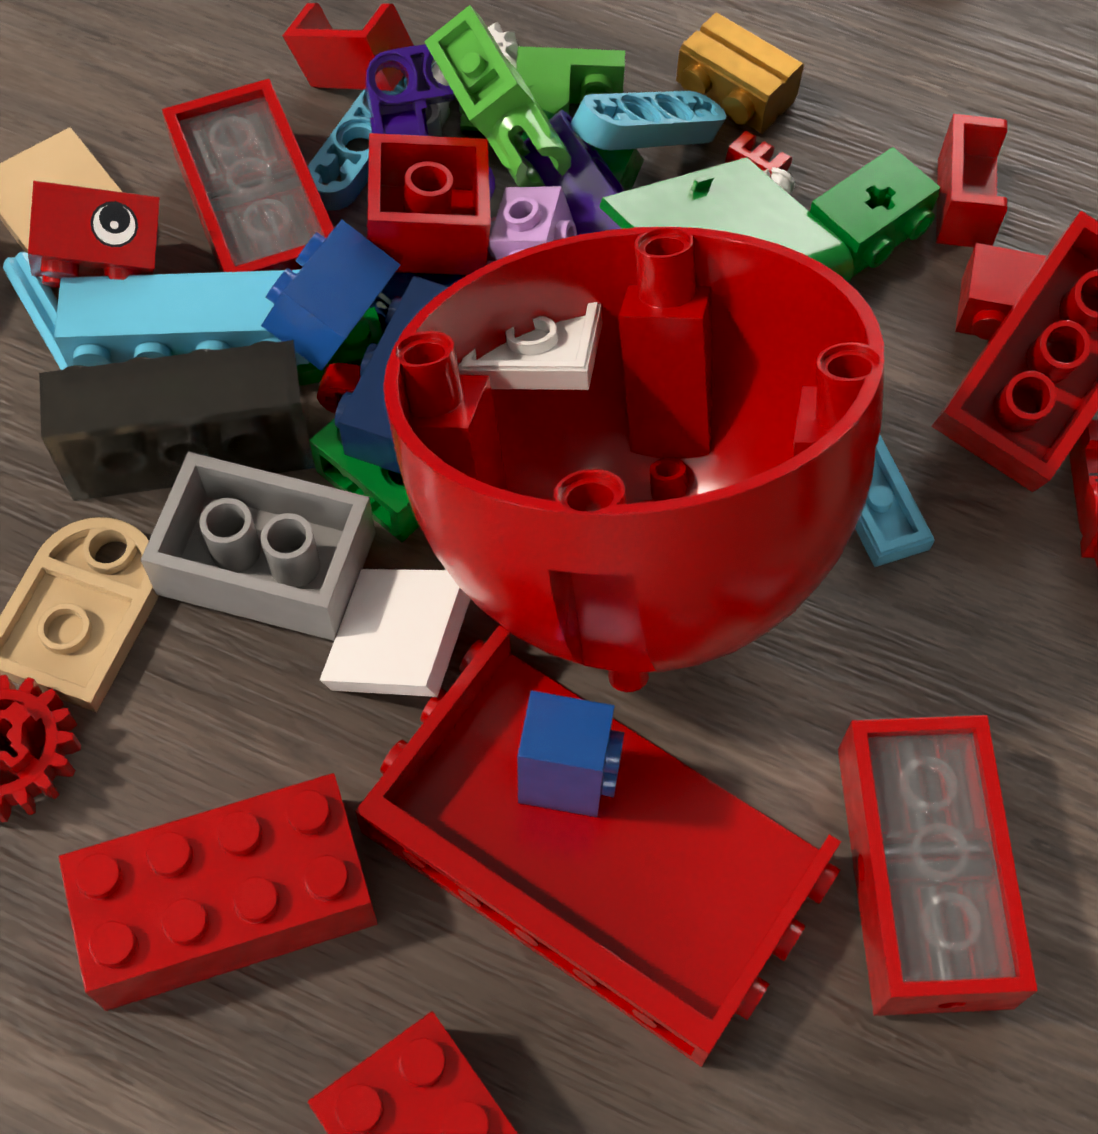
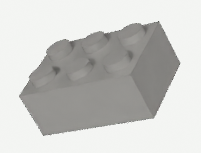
[141,452,376,641]

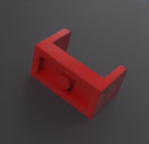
[282,3,414,91]
[936,114,1008,248]

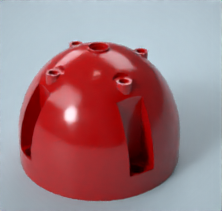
[384,227,884,692]

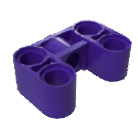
[366,44,495,199]

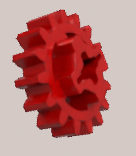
[0,675,81,822]

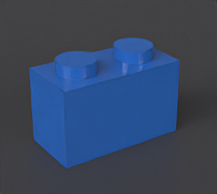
[261,219,401,371]
[517,691,625,817]

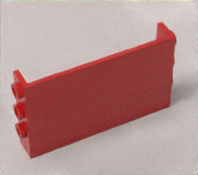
[355,625,841,1067]

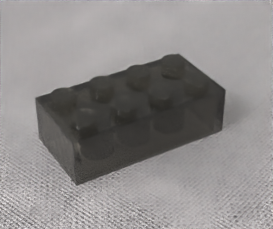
[39,340,315,501]

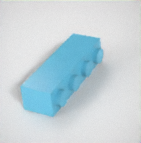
[54,270,309,374]

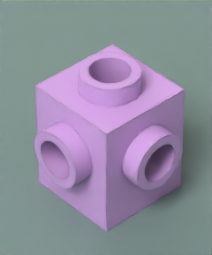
[488,186,577,260]

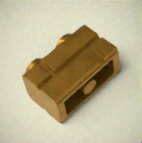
[676,12,804,134]

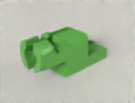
[424,5,571,187]
[459,46,625,132]

